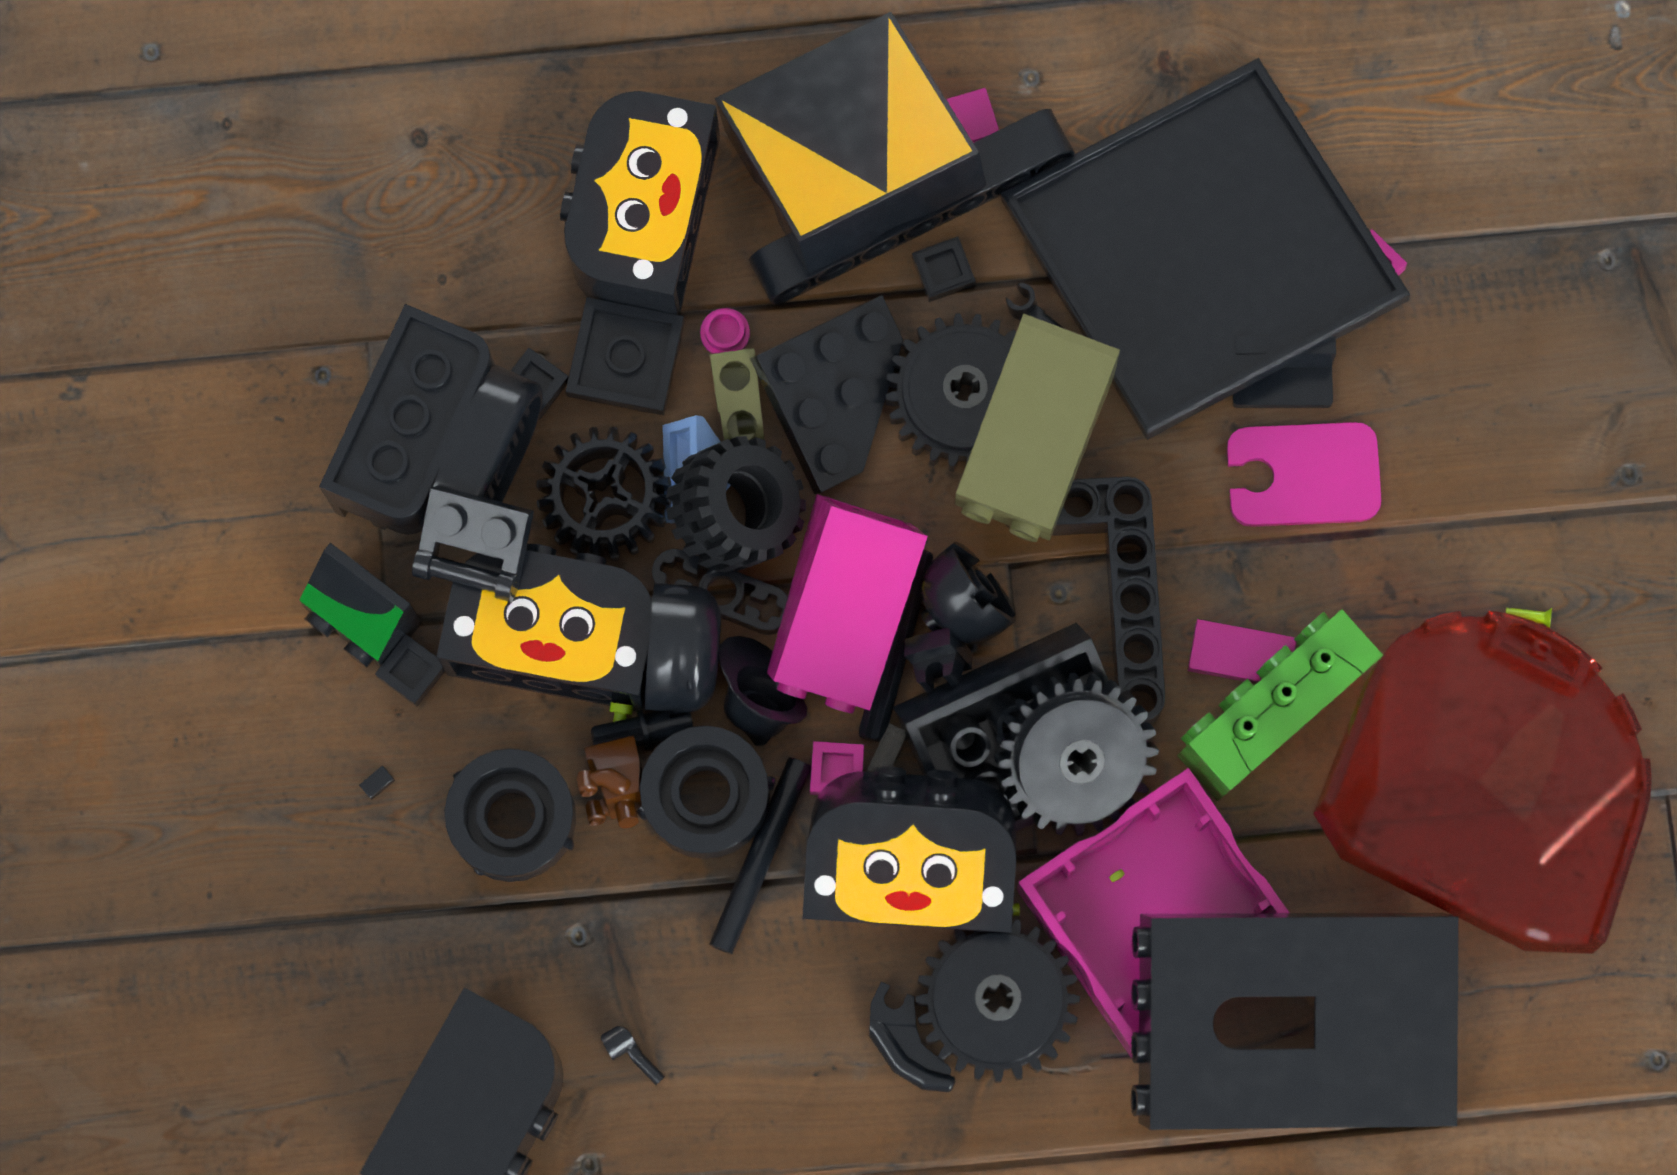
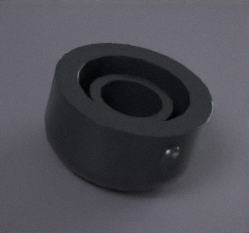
[645,583,721,713]
[636,726,775,859]
[444,749,576,882]

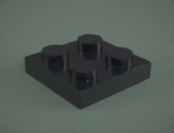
[565,297,685,416]

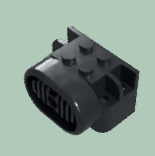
[319,304,543,535]

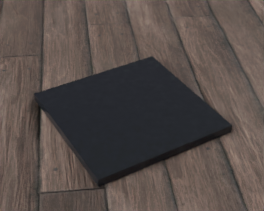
[1001,58,1410,440]

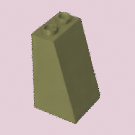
[955,314,1120,542]

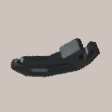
[869,982,955,1092]

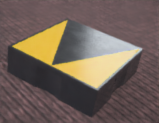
[715,12,986,274]

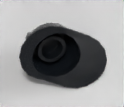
[718,636,808,746]

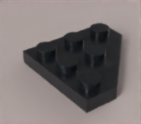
[750,295,903,495]

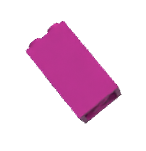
[767,494,928,713]

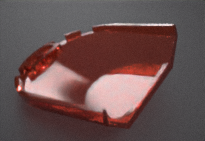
[1313,611,1652,954]

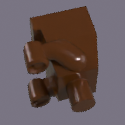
[576,735,643,828]

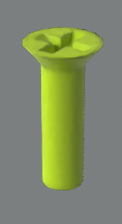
[1505,607,1552,630]

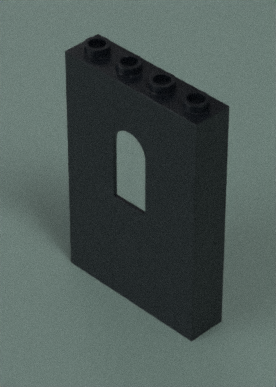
[1131,913,1459,1130]

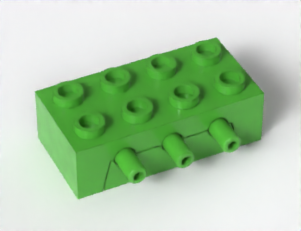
[1177,609,1384,801]

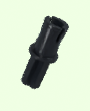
[591,710,693,750]

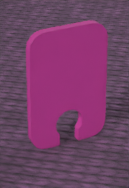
[1227,422,1382,527]

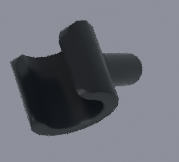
[1006,283,1065,329]
[601,1026,665,1085]

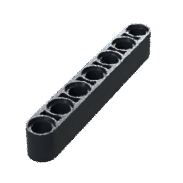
[749,109,1075,305]

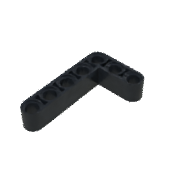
[1006,476,1165,725]

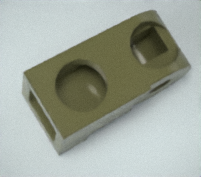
[710,348,765,440]

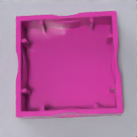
[1016,768,1289,1059]

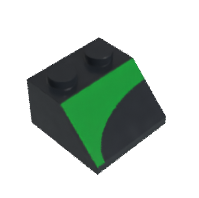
[299,542,422,668]

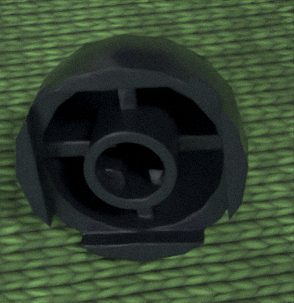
[920,541,1016,645]

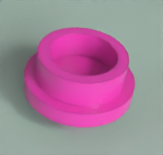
[700,308,750,354]

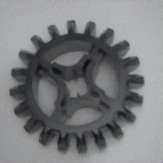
[536,426,672,561]

